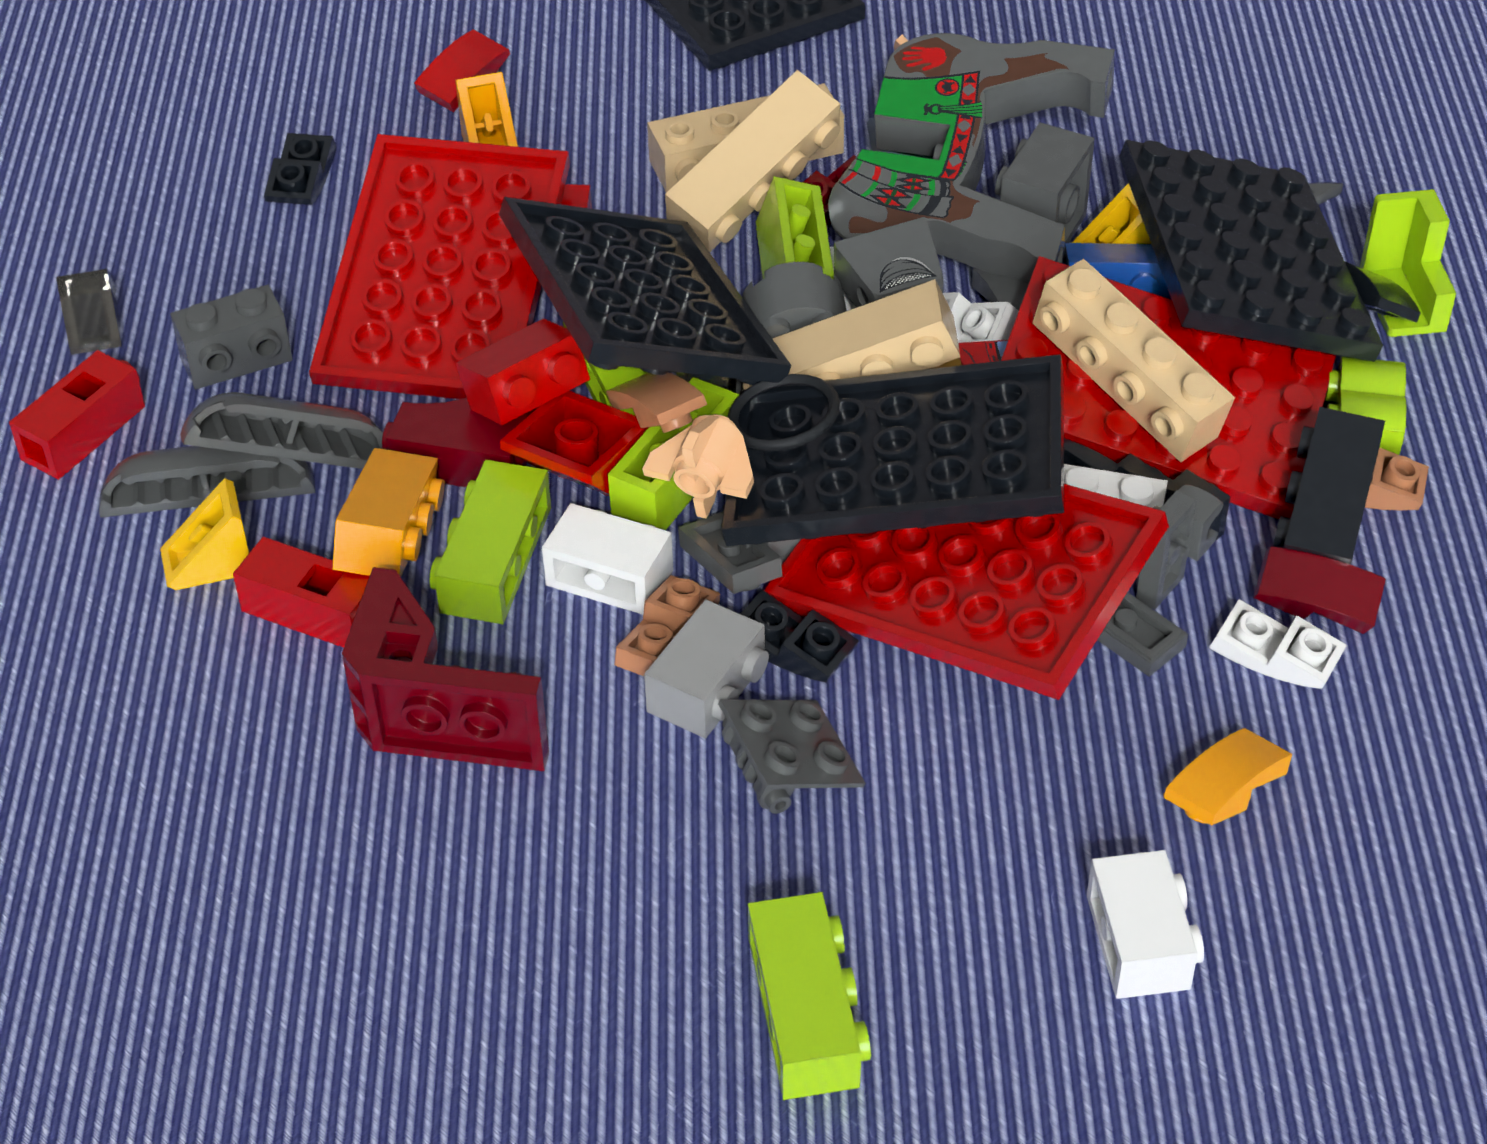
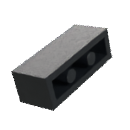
[1273,407,1385,565]

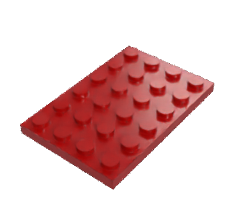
[309,134,570,399]
[1001,256,1336,519]
[764,484,1169,700]

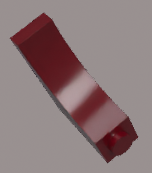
[382,398,538,487]

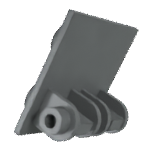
[718,699,866,814]

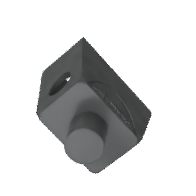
[834,217,943,308]

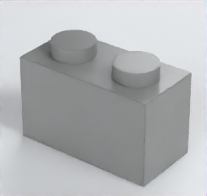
[644,599,769,739]

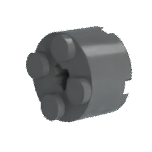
[742,262,847,338]

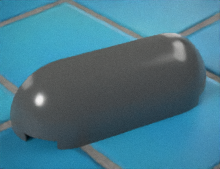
[180,392,383,469]
[99,446,316,518]

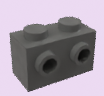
[170,284,293,390]

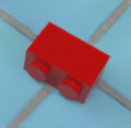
[456,318,590,425]

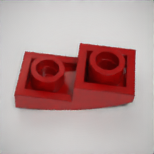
[414,29,510,113]

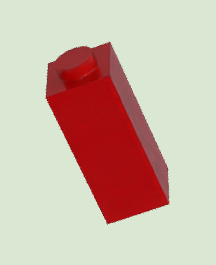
[9,350,145,480]
[233,536,369,648]

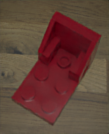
[342,567,549,771]

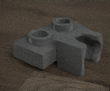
[1136,484,1223,610]
[678,511,800,594]

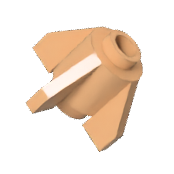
[642,414,754,519]

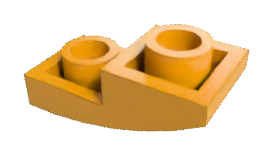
[1163,728,1292,826]

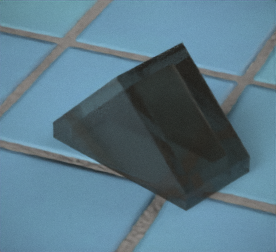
[56,269,122,355]

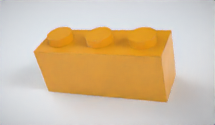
[332,448,445,577]

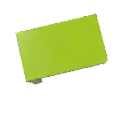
[1360,189,1456,337]

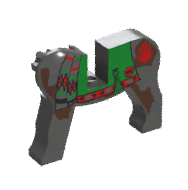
[828,33,1115,284]

